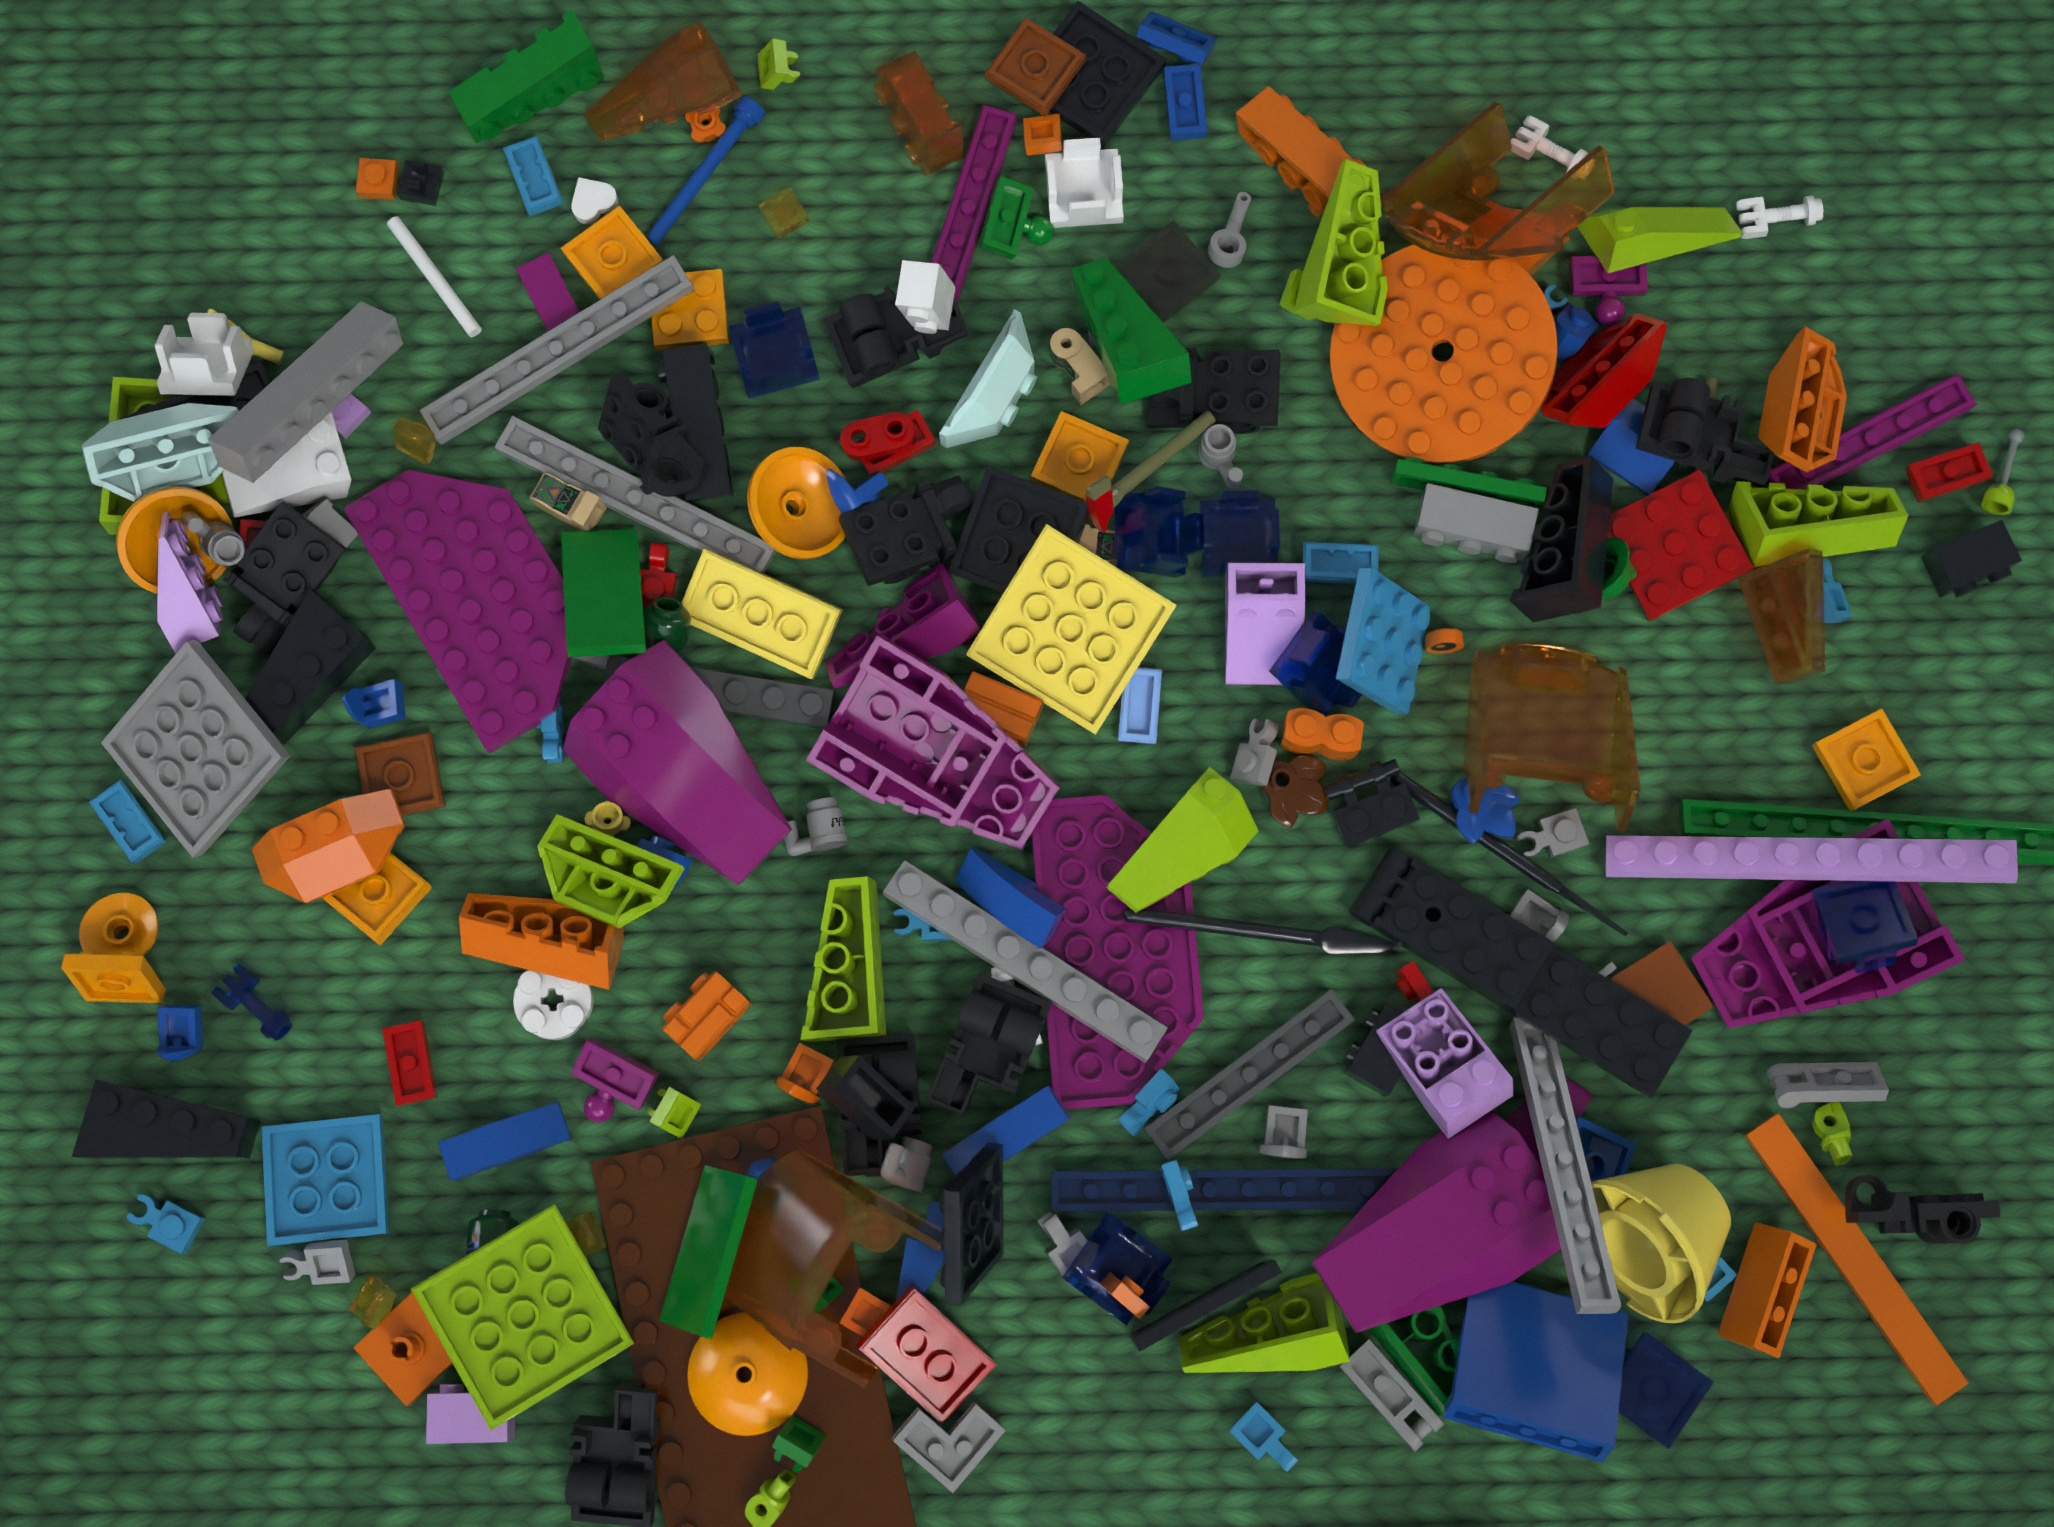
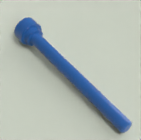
[646,95,766,246]

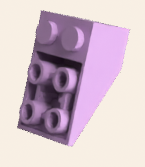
[157,510,224,654]
[1225,563,1305,686]
[1376,988,1513,1139]

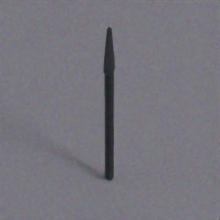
[1390,773,1628,936]
[1122,907,1399,954]

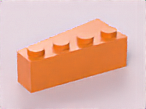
[1236,86,1366,218]
[459,893,624,990]

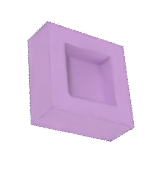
[331,393,371,439]

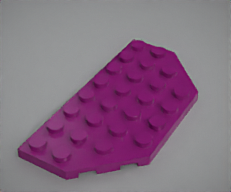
[343,470,572,754]
[1032,795,1204,1110]

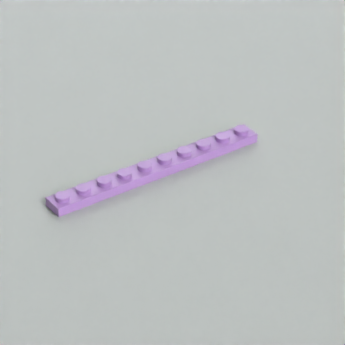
[1606,836,2018,883]

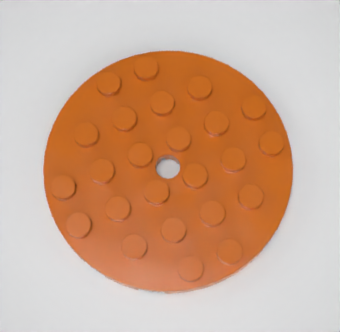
[1330,239,1558,465]

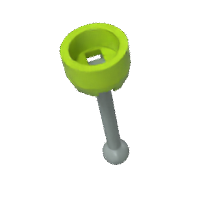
[1981,429,2024,515]

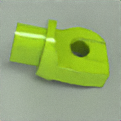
[1812,1102,1853,1166]
[745,1469,797,1527]

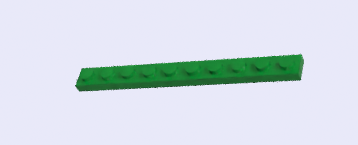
[1679,799,2054,865]

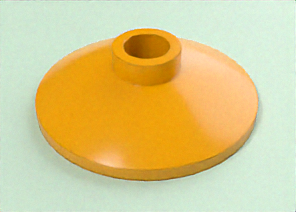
[79,893,159,956]

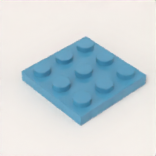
[1336,568,1430,714]
[261,1114,390,1246]

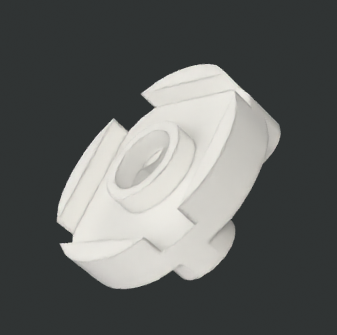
[513,970,594,1040]

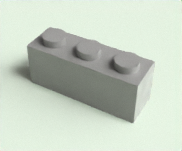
[1413,483,1538,563]

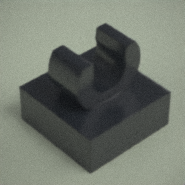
[397,160,444,206]

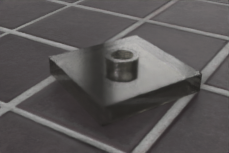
[1117,221,1221,323]

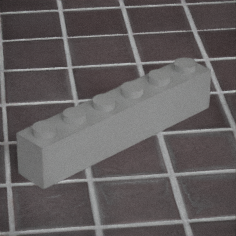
[208,302,403,483]

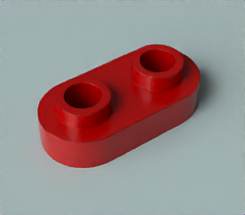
[840,412,915,461]

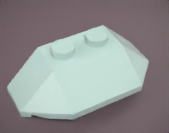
[939,309,1037,448]
[81,403,239,502]

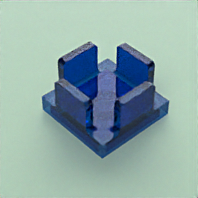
[729,301,820,398]
[1115,486,1204,578]
[1199,490,1280,577]
[1269,611,1362,717]
[1812,881,1918,973]
[1062,1213,1172,1326]
[1618,1332,1714,1449]

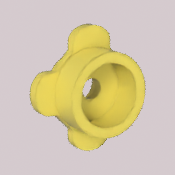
[584,800,631,837]

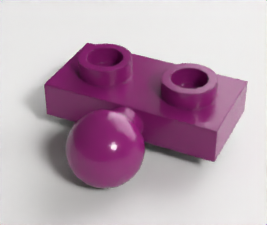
[1569,256,1648,326]
[571,1037,659,1123]

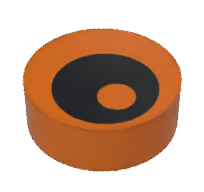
[1425,628,1464,654]

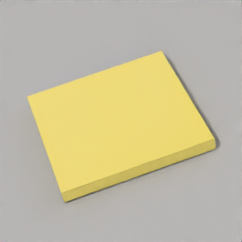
[966,524,1177,735]

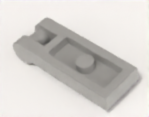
[1767,1062,1889,1108]
[1338,1339,1444,1452]

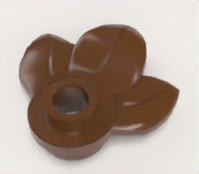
[1261,755,1328,828]

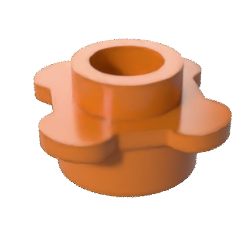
[685,103,726,143]

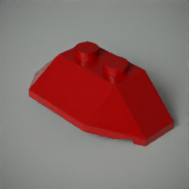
[1540,313,1667,428]

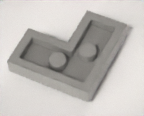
[891,1402,1006,1493]

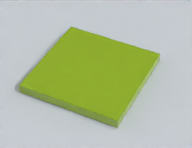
[411,1204,634,1430]

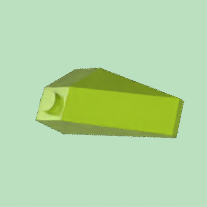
[1294,159,1388,326]
[1575,207,1742,273]
[1106,767,1259,913]
[1180,1273,1350,1373]

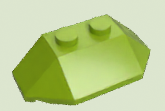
[537,814,685,928]

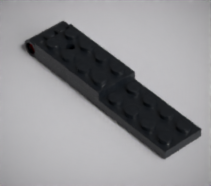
[1348,847,1693,1099]

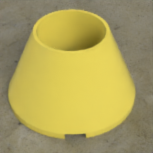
[1591,1164,1731,1323]

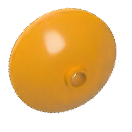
[747,447,847,559]
[116,486,234,594]
[687,1312,808,1436]

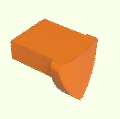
[775,1042,835,1105]

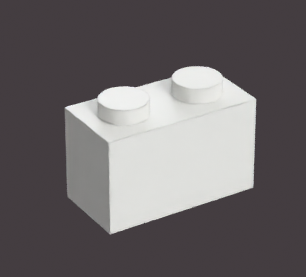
[895,260,955,334]

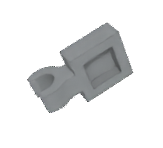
[1037,1211,1101,1286]

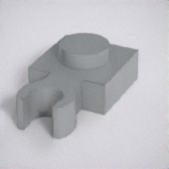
[1230,718,1278,786]
[1515,808,1589,858]
[279,1239,355,1285]

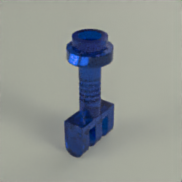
[211,963,292,1041]

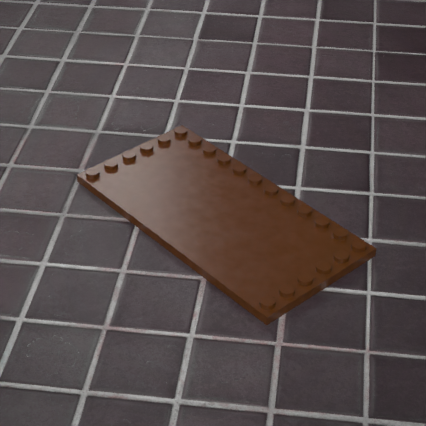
[591,1106,917,1527]

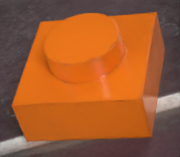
[1023,114,1063,156]
[356,158,399,200]
[1100,1272,1150,1319]
[838,1287,891,1337]

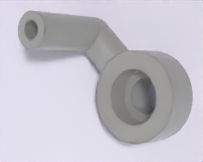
[1207,192,1251,268]

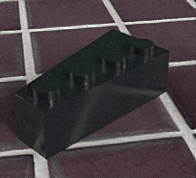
[657,343,734,502]
[1510,456,1613,623]
[245,589,376,746]
[72,1080,261,1159]

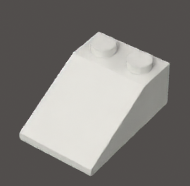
[221,412,351,517]

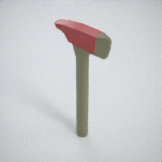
[1085,411,1216,534]

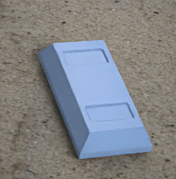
[1118,667,1162,744]

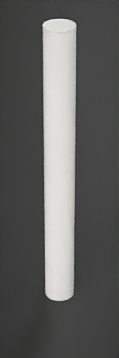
[387,216,482,337]

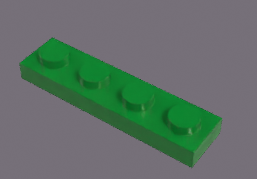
[1390,457,1547,510]

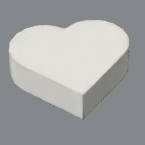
[571,177,618,224]

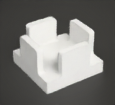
[1045,138,1123,228]
[155,313,254,396]

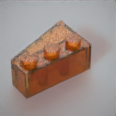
[873,51,964,176]
[1737,548,1826,685]

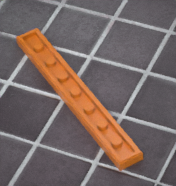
[1743,1113,1969,1406]

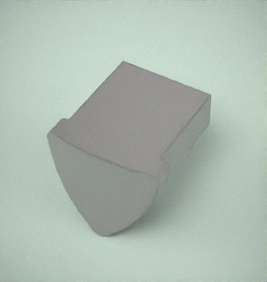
[301,499,358,548]
[1509,889,1569,942]
[1259,1105,1308,1160]

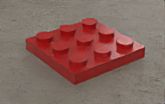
[1608,470,1754,622]

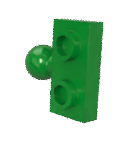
[978,176,1054,260]

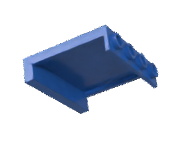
[1443,1282,1628,1463]

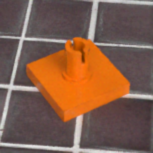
[353,1292,453,1407]

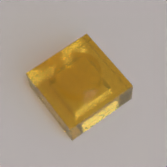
[758,187,810,240]
[394,416,436,465]
[566,1211,607,1259]
[349,1275,397,1330]

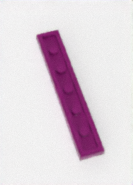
[931,105,1018,304]
[1766,374,1977,490]

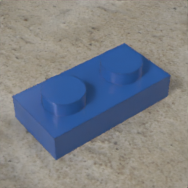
[1136,11,1217,65]
[1163,64,1207,141]

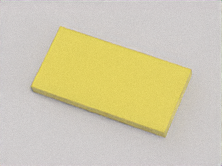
[682,548,843,679]

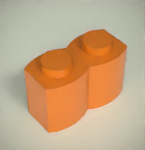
[1280,708,1364,761]

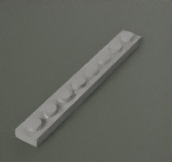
[419,255,695,445]
[494,416,777,574]
[883,860,1168,1063]
[1509,1018,1621,1314]

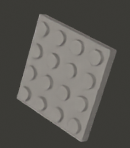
[101,640,291,858]

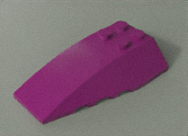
[806,633,1060,849]
[562,640,792,885]
[1691,819,1965,1028]
[1311,1110,1561,1333]

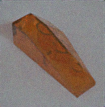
[584,21,742,141]

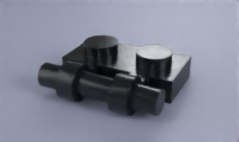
[1324,758,1420,848]

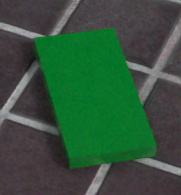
[561,529,646,657]
[659,1165,758,1339]

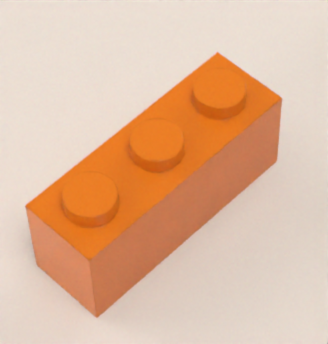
[1717,1222,1817,1358]

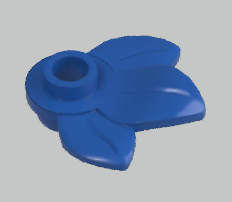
[1451,777,1520,844]

